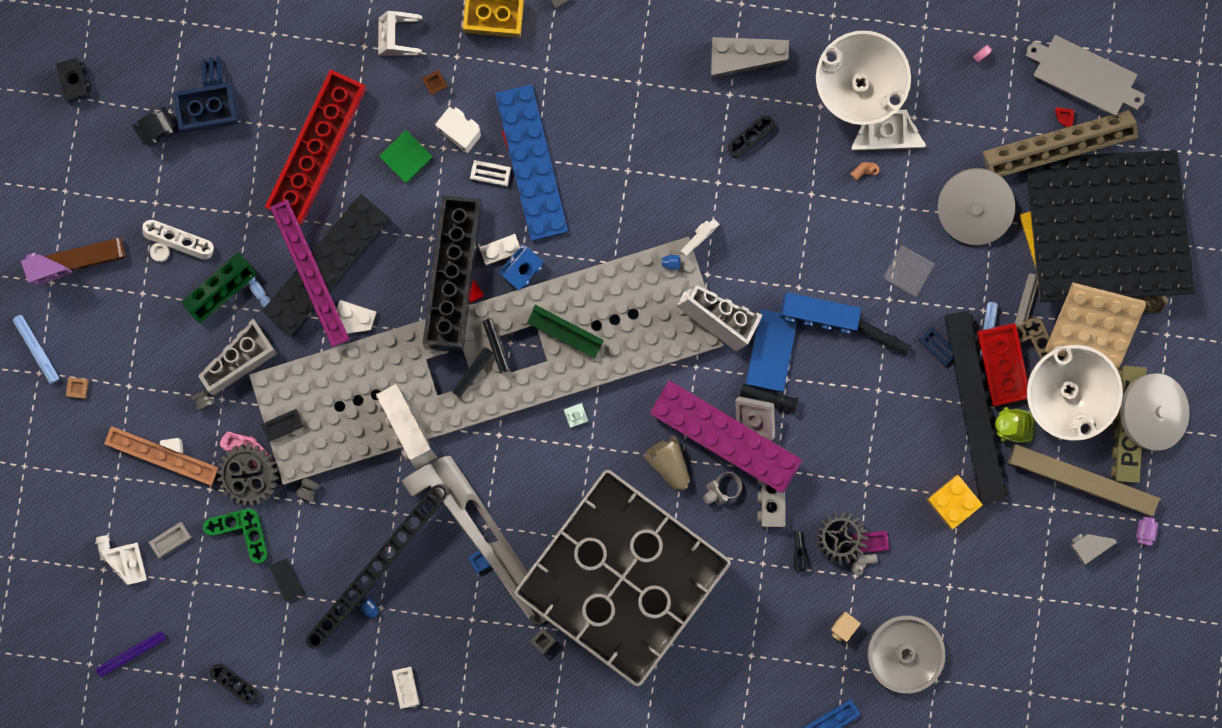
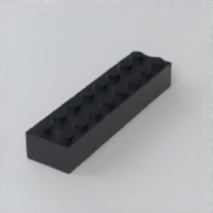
[262,194,392,337]
[422,195,483,353]

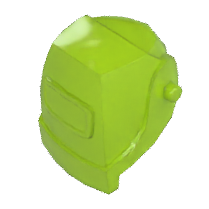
[995,407,1036,442]

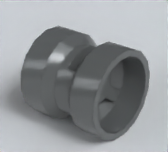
[295,478,321,503]

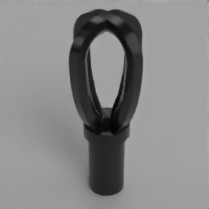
[793,531,808,572]

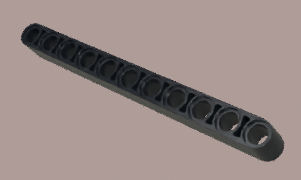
[306,483,450,649]

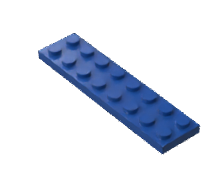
[495,84,568,241]

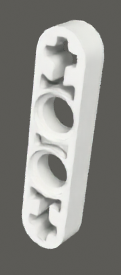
[142,220,214,259]

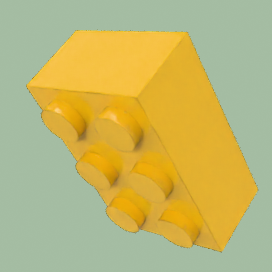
[463,0,524,38]

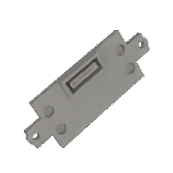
[1026,35,1145,117]

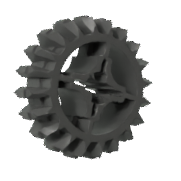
[816,511,868,564]

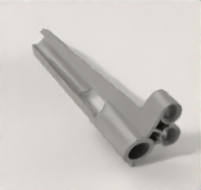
[401,456,547,625]

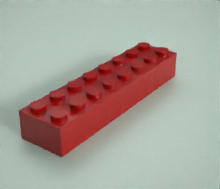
[265,69,367,226]

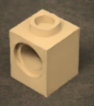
[830,611,861,642]

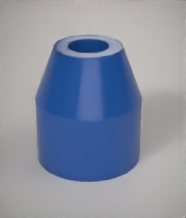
[662,255,681,270]
[358,598,379,619]

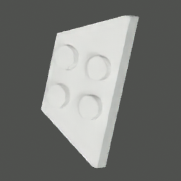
[851,110,926,151]

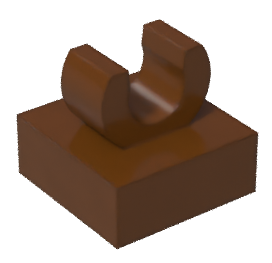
[422,69,448,96]

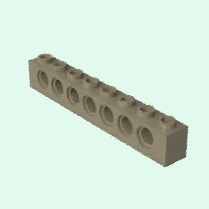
[983,110,1138,176]

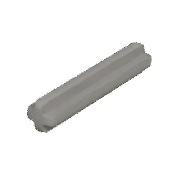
[1015,274,1038,329]

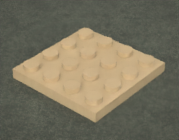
[1045,283,1146,370]

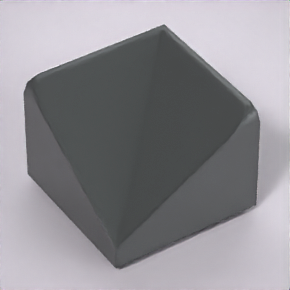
[529,628,557,655]

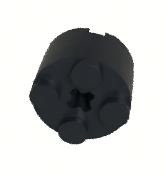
[132,106,177,147]

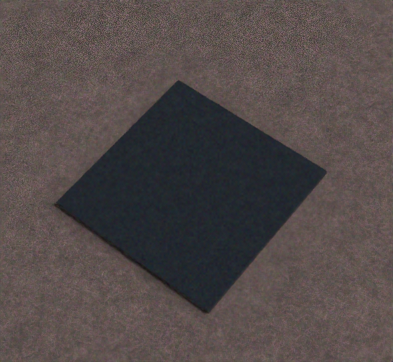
[1026,150,1195,302]

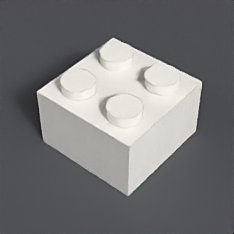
[435,107,481,153]

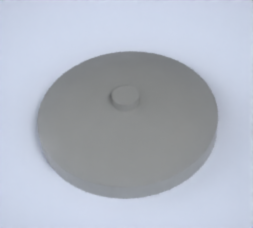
[938,168,1015,245]
[1120,374,1189,451]
[867,615,945,693]

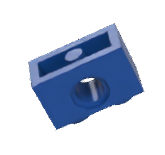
[498,244,544,290]

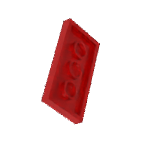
[977,323,1028,406]

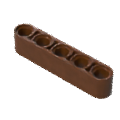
[44,238,126,271]

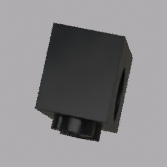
[55,58,92,103]

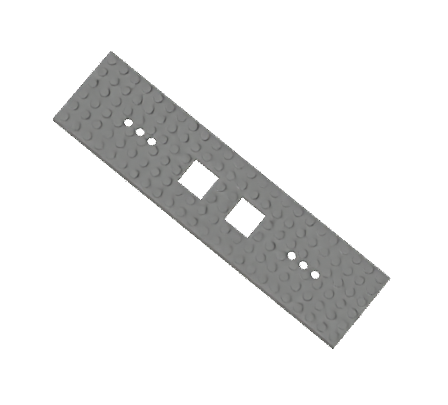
[249,237,724,485]

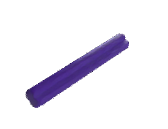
[96,631,166,677]

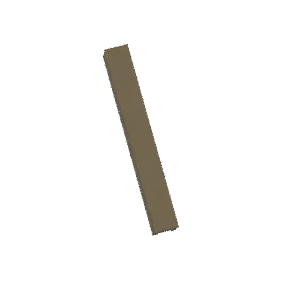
[1008,444,1161,516]

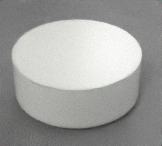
[150,243,170,262]

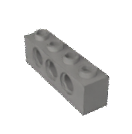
[757,449,786,527]

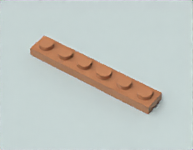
[104,426,219,486]

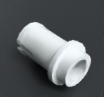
[95,535,110,560]

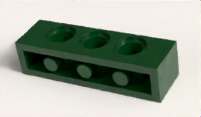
[181,252,258,324]

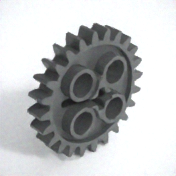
[217,443,279,506]

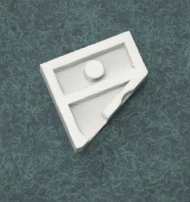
[681,219,720,256]
[100,543,147,585]

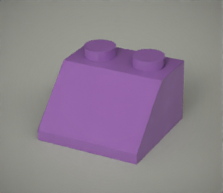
[21,253,72,286]

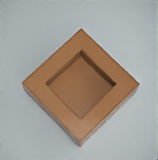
[66,377,89,399]

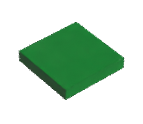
[379,130,433,184]

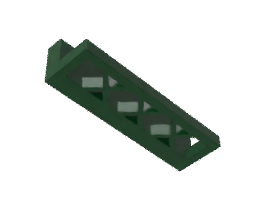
[527,304,604,359]

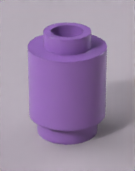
[1136,517,1158,546]

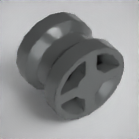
[191,390,215,412]

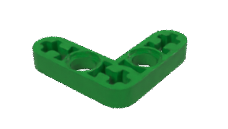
[203,509,268,563]

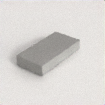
[148,522,192,559]

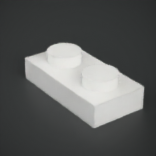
[479,234,520,266]

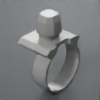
[703,472,742,506]

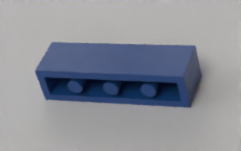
[779,292,861,334]

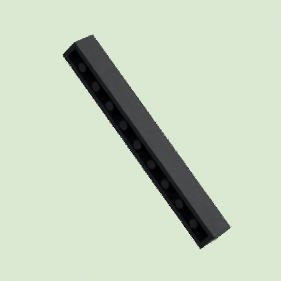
[944,311,1007,504]

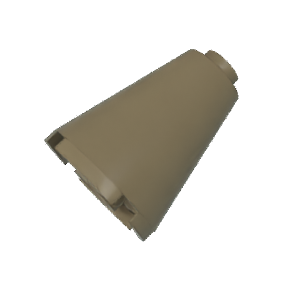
[643,436,690,491]

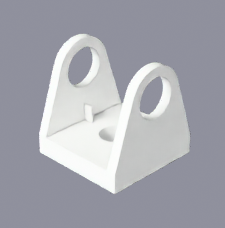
[378,11,422,56]

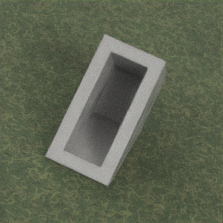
[1069,534,1117,564]

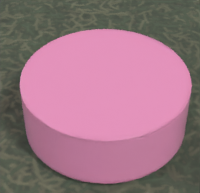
[973,44,992,62]

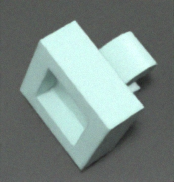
[564,403,588,428]

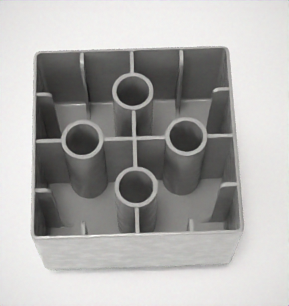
[514,470,730,686]

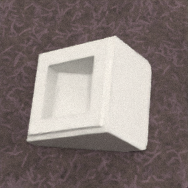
[160,438,183,454]

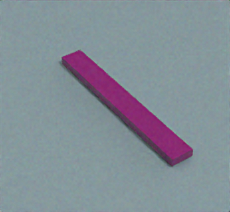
[270,199,350,348]

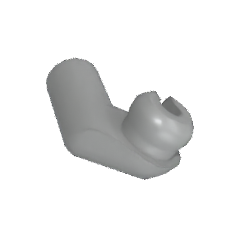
[852,554,877,575]

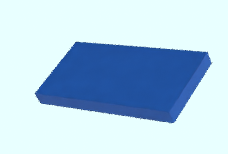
[746,309,798,392]

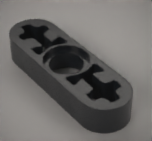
[728,115,775,158]
[210,663,259,704]

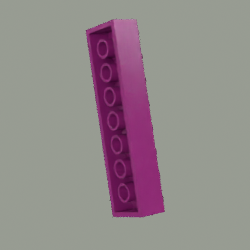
[650,380,803,493]

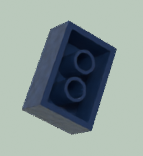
[173,83,239,133]

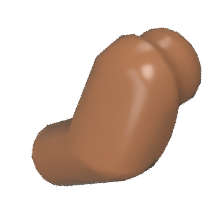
[850,162,879,181]

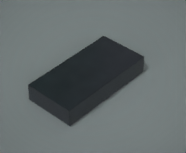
[261,409,305,442]
[269,558,303,601]

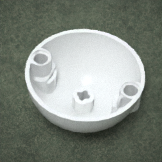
[816,31,911,125]
[1027,345,1123,440]

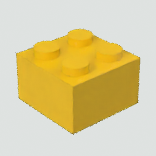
[926,475,982,530]

